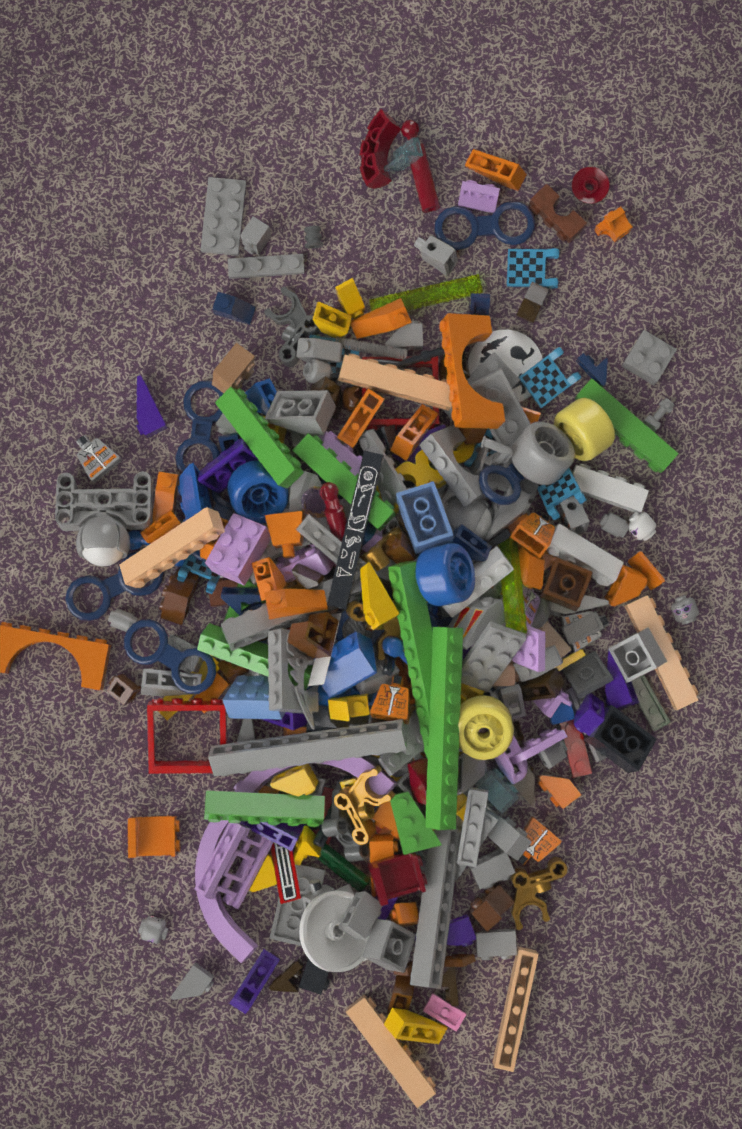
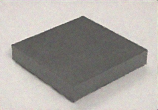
[562,651,613,699]

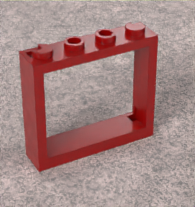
[362,356,439,430]
[147,698,228,774]

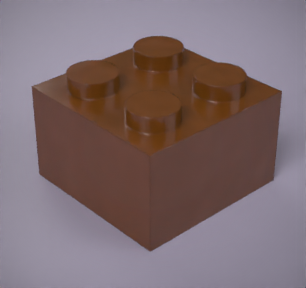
[540,557,593,612]

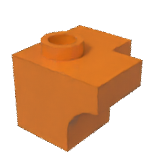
[594,206,633,243]

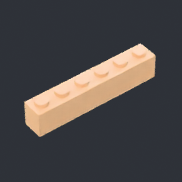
[338,354,452,411]
[119,507,225,588]
[624,595,699,710]
[493,946,539,1072]
[346,994,436,1108]

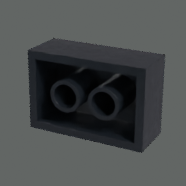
[583,705,657,773]

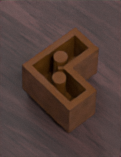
[159,567,200,625]
[287,612,339,659]
[469,883,515,932]

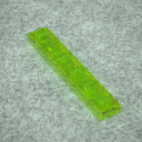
[369,274,483,311]
[497,533,527,633]

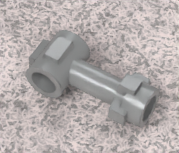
[643,398,674,432]

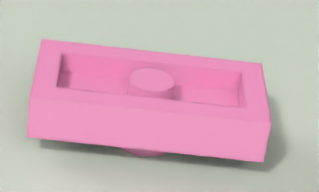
[423,993,466,1032]

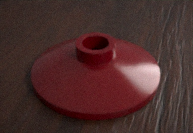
[572,167,609,204]

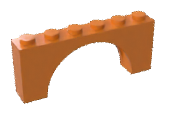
[439,313,505,429]
[0,622,111,690]

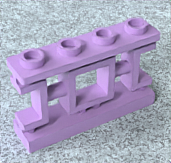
[194,823,273,909]

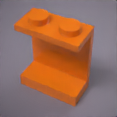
[128,816,181,858]

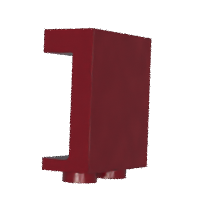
[368,852,428,906]

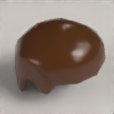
[342,385,362,413]

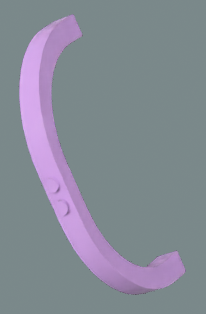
[195,757,398,963]

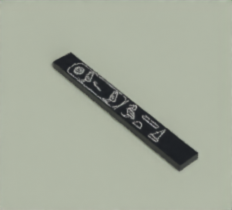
[327,450,384,610]

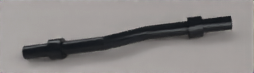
[331,347,445,381]

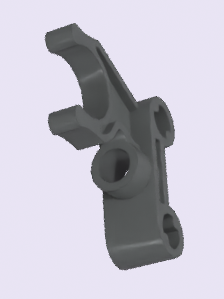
[264,287,320,367]
[322,779,370,862]

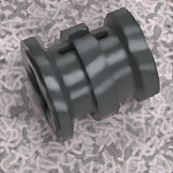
[304,226,323,249]

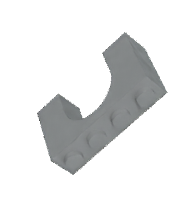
[419,424,501,507]
[268,629,318,714]

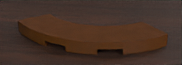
[393,954,476,976]

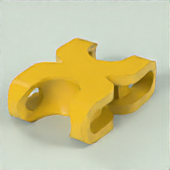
[395,450,447,489]

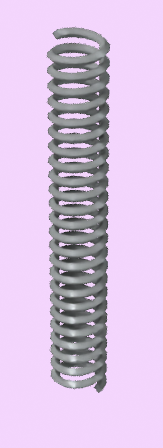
[335,336,408,360]

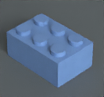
[396,481,454,554]
[223,675,285,719]

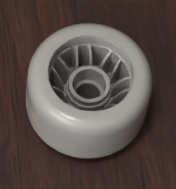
[511,422,575,485]

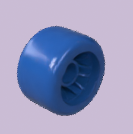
[228,460,289,524]
[415,543,475,606]

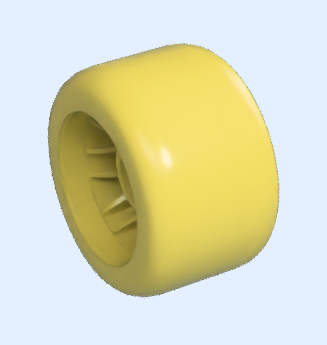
[554,398,615,461]
[458,695,514,760]

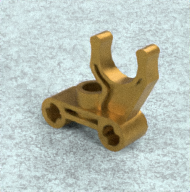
[360,526,403,572]
[346,601,403,660]
[334,765,395,845]
[510,857,567,930]

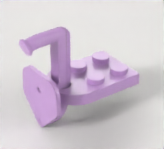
[469,619,545,672]
[479,728,567,785]

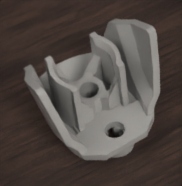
[283,471,325,515]

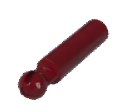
[401,120,440,213]
[320,482,347,542]

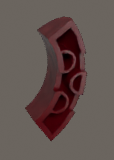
[359,109,401,189]

